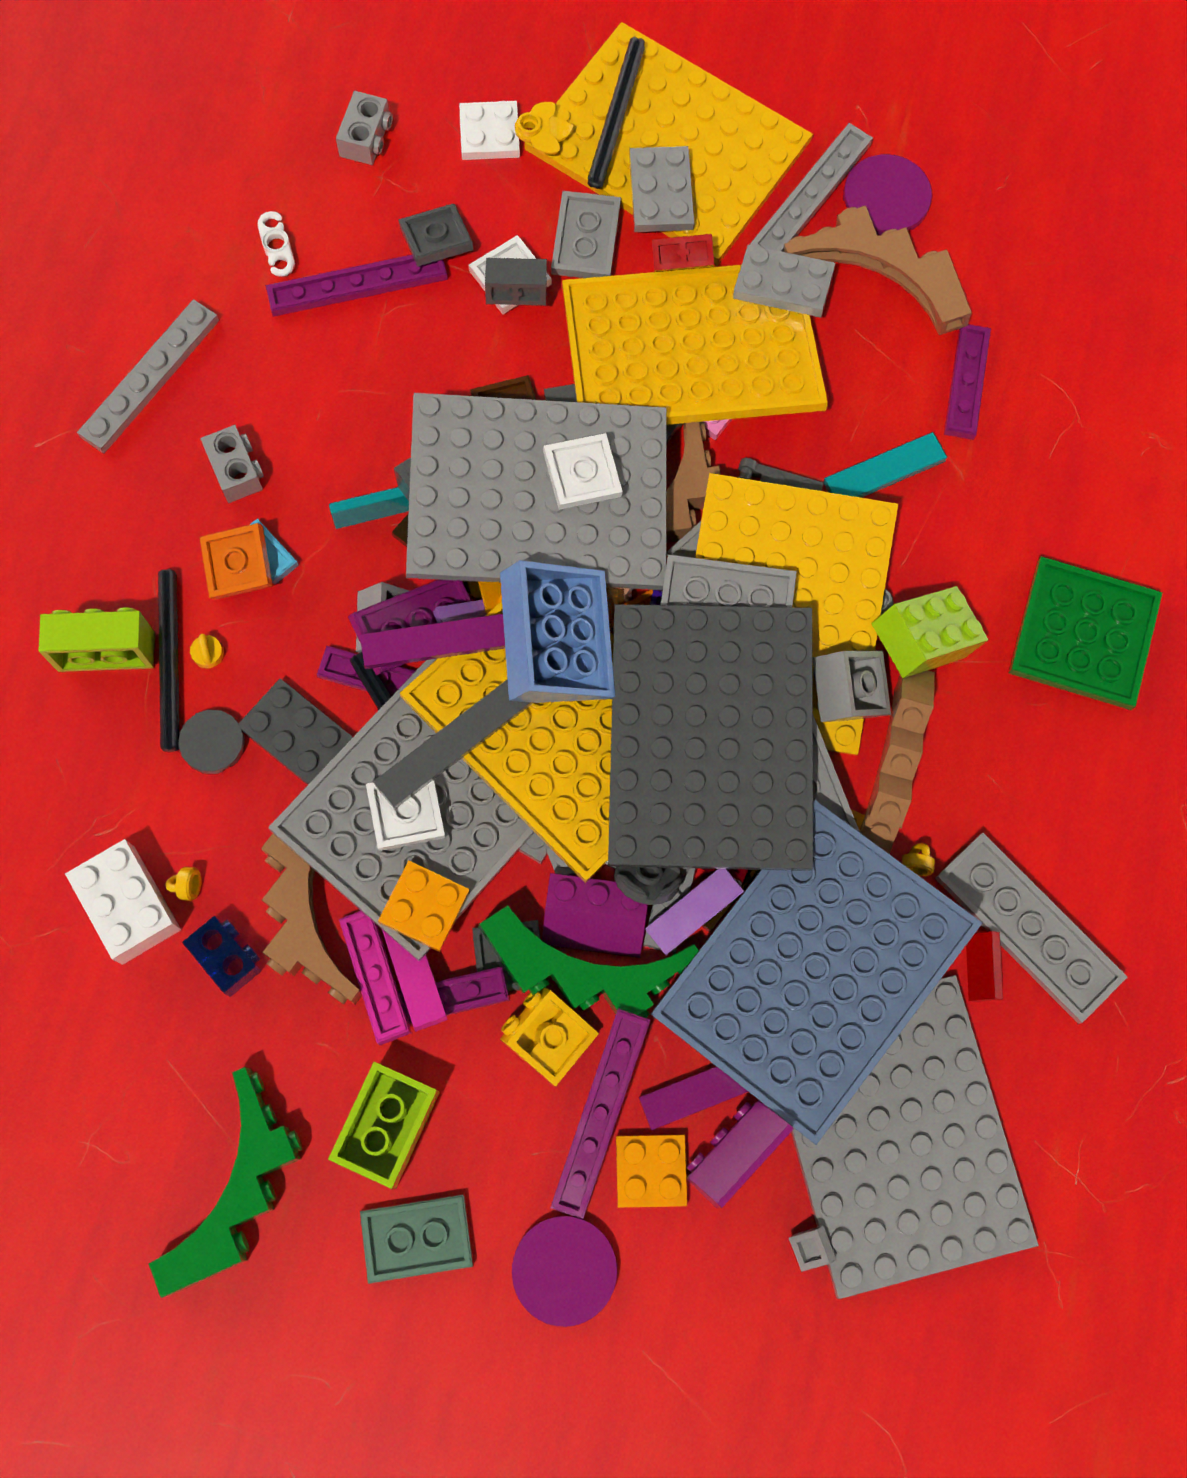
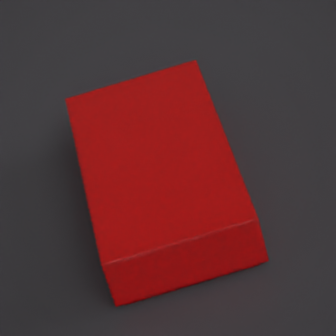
[966,931,1003,1002]

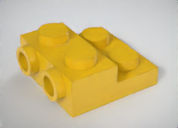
[500,987,599,1087]

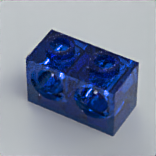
[182,916,262,997]

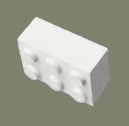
[65,839,181,965]

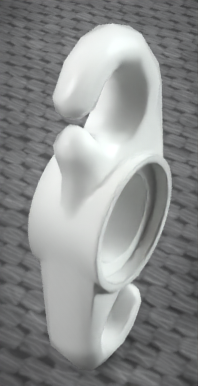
[257,211,295,277]

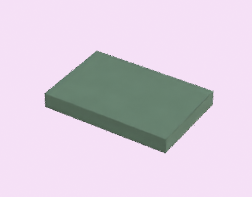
[360,1195,473,1284]

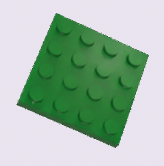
[1008,556,1163,710]

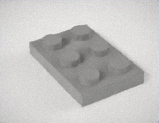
[629,146,694,232]
[551,191,621,278]
[733,245,835,317]

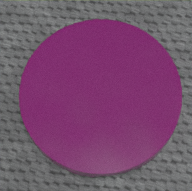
[843,154,932,236]
[512,1216,617,1327]

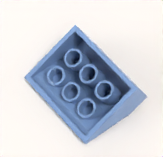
[500,560,615,703]

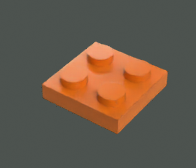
[199,523,273,600]

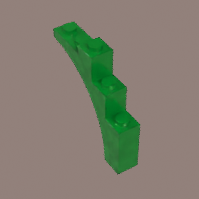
[478,905,699,1018]
[149,1067,303,1298]

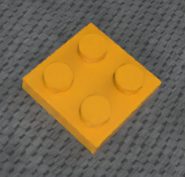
[378,860,470,952]
[616,1135,687,1208]

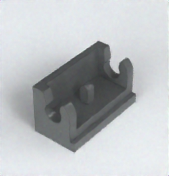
[485,258,547,306]

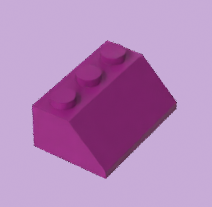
[542,873,648,958]
[686,1101,794,1208]

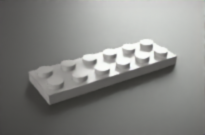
[935,833,1127,1024]

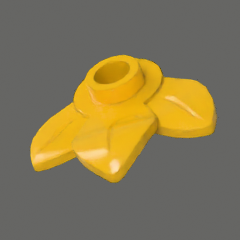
[515,102,573,155]

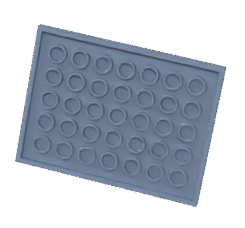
[651,800,982,1145]

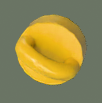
[190,634,224,668]
[902,843,935,876]
[165,867,201,901]

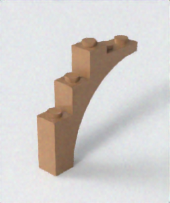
[784,205,971,335]
[666,422,721,543]
[860,671,935,854]
[261,834,362,1005]

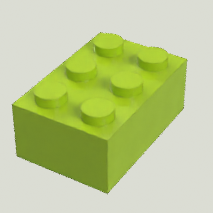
[871,586,989,678]
[39,607,155,672]
[328,1062,440,1189]

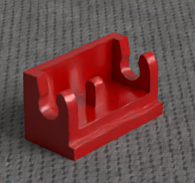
[652,234,714,272]

